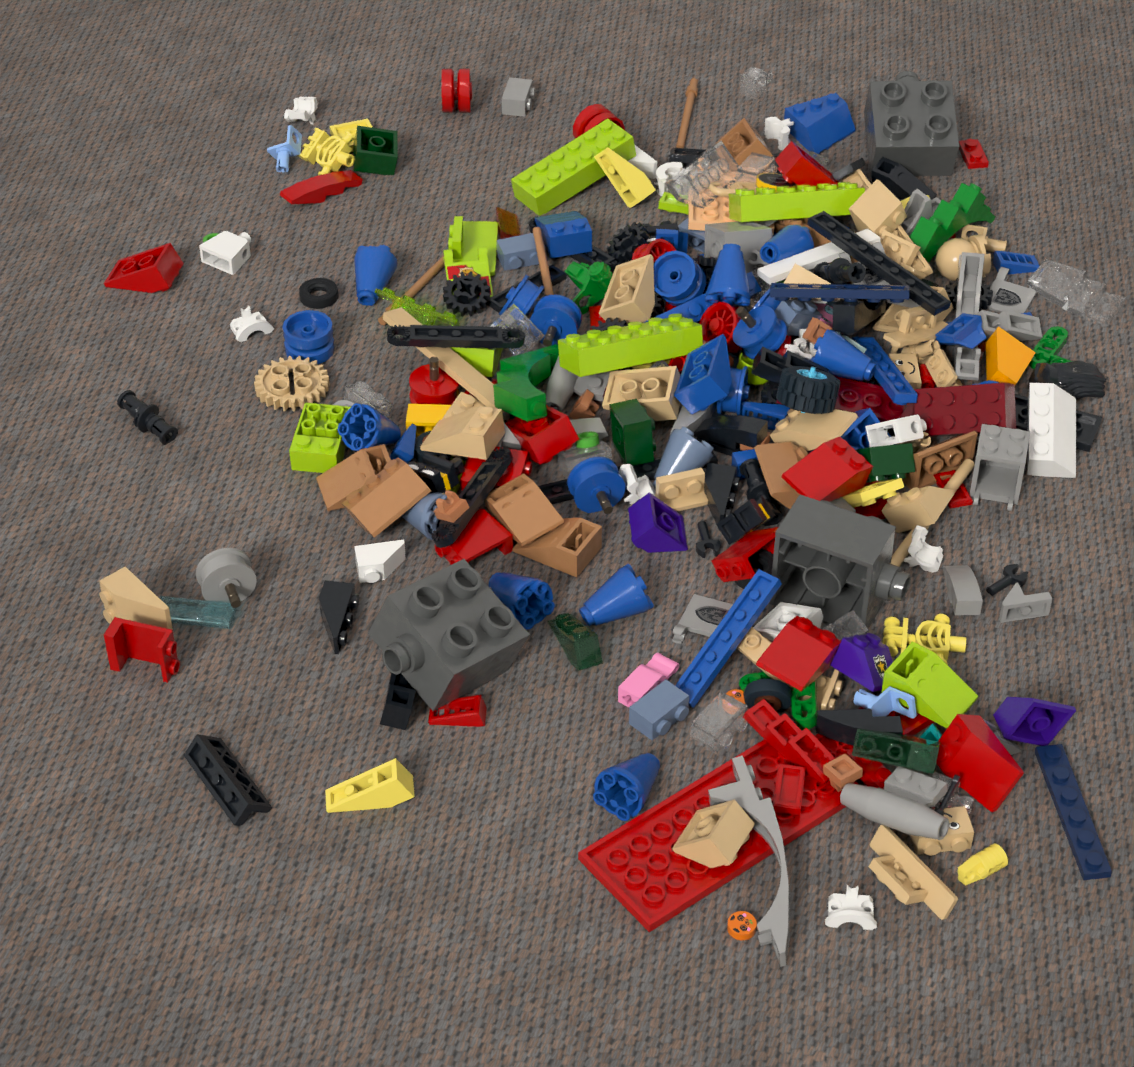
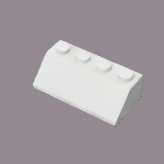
[1027,383,1076,478]

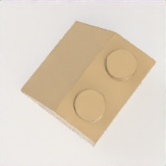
[849,180,907,237]
[882,486,954,533]
[672,799,755,868]

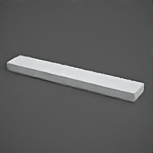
[757,229,880,285]

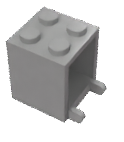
[704,221,773,274]
[970,424,1030,511]

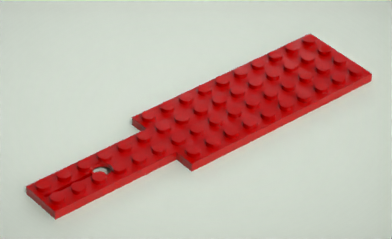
[578,704,934,932]

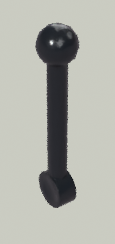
[934,774,961,816]

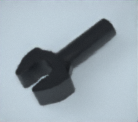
[696,521,721,558]
[986,564,1028,596]

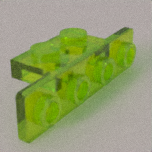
[374,287,460,326]

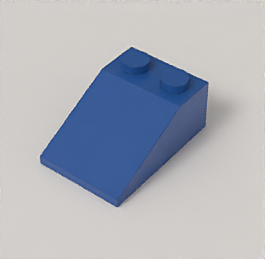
[535,211,592,258]
[674,334,732,415]

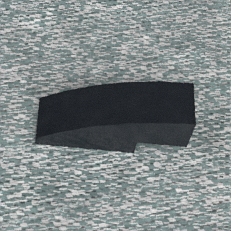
[752,347,829,383]
[694,415,768,450]
[815,709,903,750]

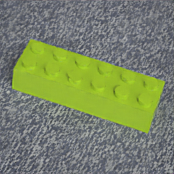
[511,119,636,216]
[729,182,865,222]
[558,314,703,377]

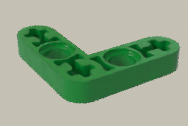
[1028,326,1071,369]
[739,672,818,730]

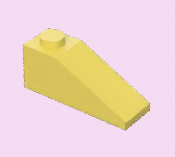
[594,147,655,208]
[325,758,415,813]

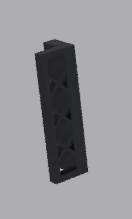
[183,734,272,826]

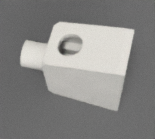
[199,231,251,275]
[865,415,927,447]

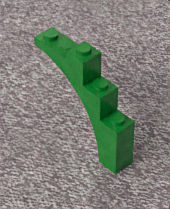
[909,183,996,263]

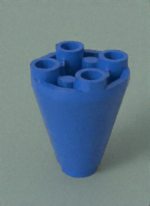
[760,225,814,264]
[705,244,751,306]
[354,245,398,306]
[810,329,877,381]
[337,403,401,451]
[579,564,654,627]
[489,572,555,629]
[593,753,660,821]

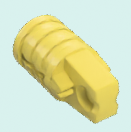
[957,844,1008,885]

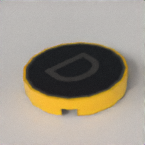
[756,173,797,190]

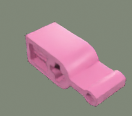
[618,652,679,707]

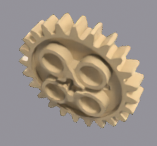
[254,356,330,411]

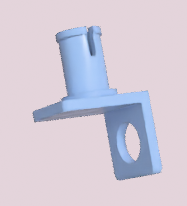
[267,125,302,172]
[854,686,917,719]

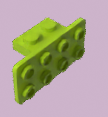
[448,216,498,276]

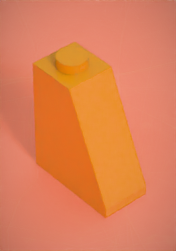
[986,326,1036,385]

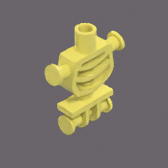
[297,128,356,175]
[883,614,966,665]

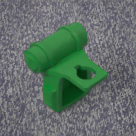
[564,262,613,315]

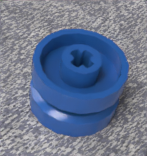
[654,250,706,307]
[283,310,335,364]

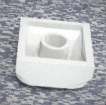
[753,602,823,641]

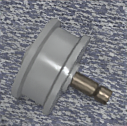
[196,548,257,608]

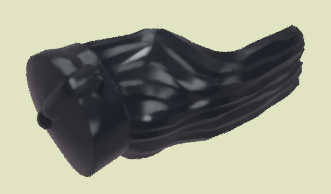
[1028,361,1106,399]

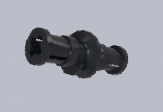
[814,258,866,284]
[117,390,178,445]
[739,459,783,526]

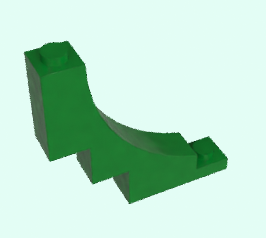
[493,344,559,422]

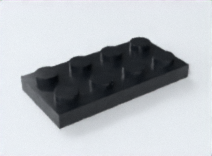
[1015,394,1102,452]

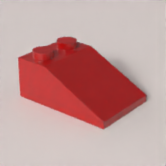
[775,141,839,187]
[103,243,184,293]
[505,405,579,465]
[781,437,873,502]
[756,616,841,692]
[929,714,1024,812]

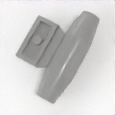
[546,356,615,412]
[840,766,949,840]

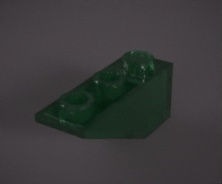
[548,613,603,670]
[852,728,940,774]

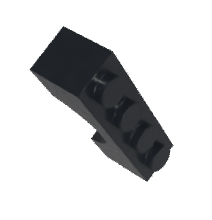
[380,673,416,730]

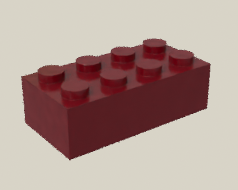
[914,383,1016,437]

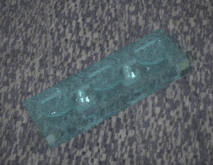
[160,596,236,629]

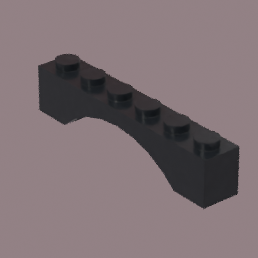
[833,299,892,336]

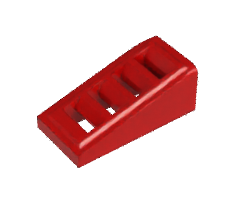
[428,695,487,727]

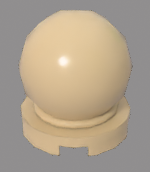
[935,234,991,281]

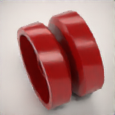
[441,68,472,113]
[573,104,625,139]

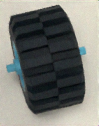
[776,366,840,414]

